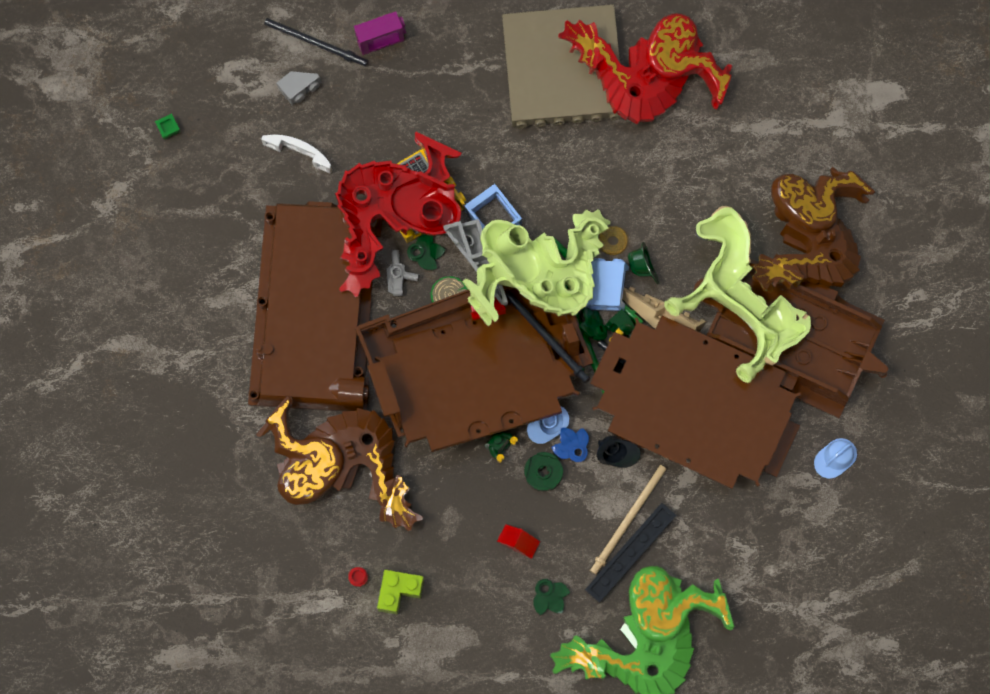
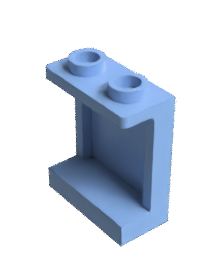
[585,258,629,311]

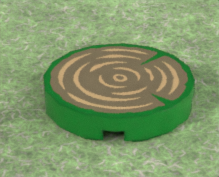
[431,276,468,303]

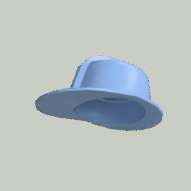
[527,406,569,444]
[814,438,857,479]

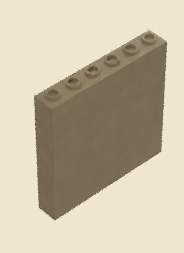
[502,5,621,128]

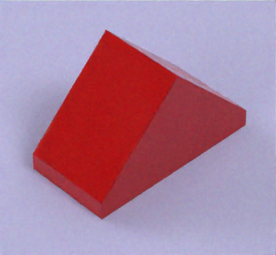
[497,524,540,559]

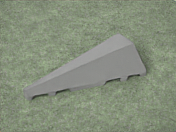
[443,219,508,305]

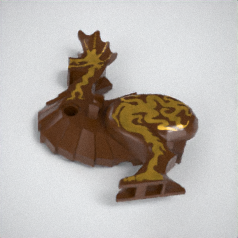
[752,167,875,293]
[256,395,423,531]

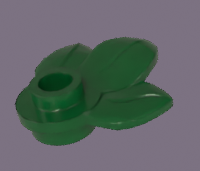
[407,234,445,270]
[579,308,607,341]
[533,579,570,615]

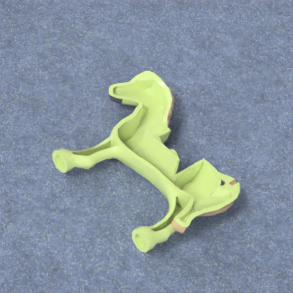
[664,206,811,383]

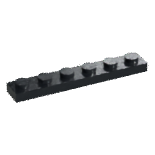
[585,503,676,603]

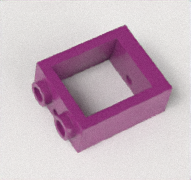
[354,11,406,55]

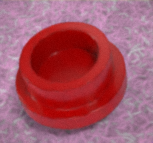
[348,567,368,587]

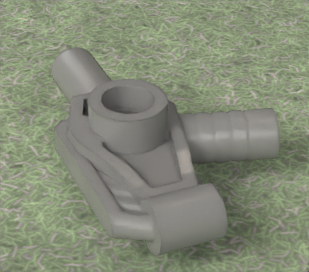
[387,250,419,296]

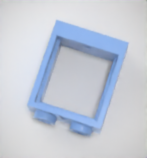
[464,184,522,230]

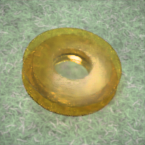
[599,226,627,255]

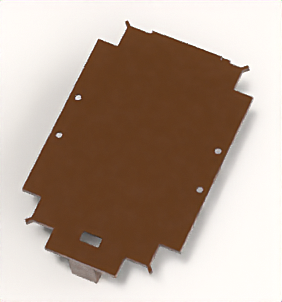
[367,304,585,452]
[590,315,801,489]

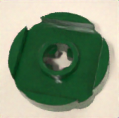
[524,452,563,492]

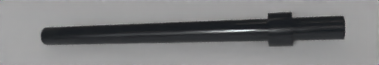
[264,18,368,67]

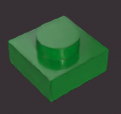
[155,114,181,140]

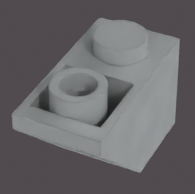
[276,71,321,105]

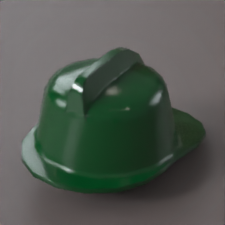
[628,242,659,285]

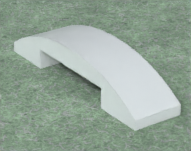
[261,135,332,174]

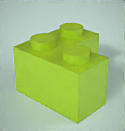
[377,570,424,615]

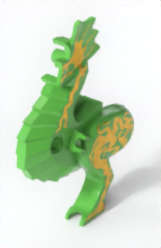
[550,566,734,694]

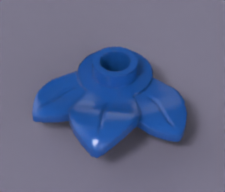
[552,428,589,462]

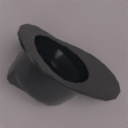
[597,435,641,468]

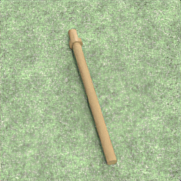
[590,465,666,575]

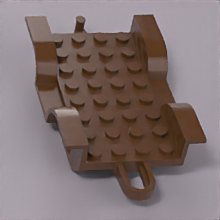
[693,258,888,419]

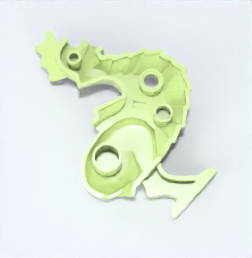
[462,209,611,326]

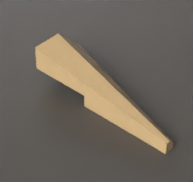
[622,286,706,332]

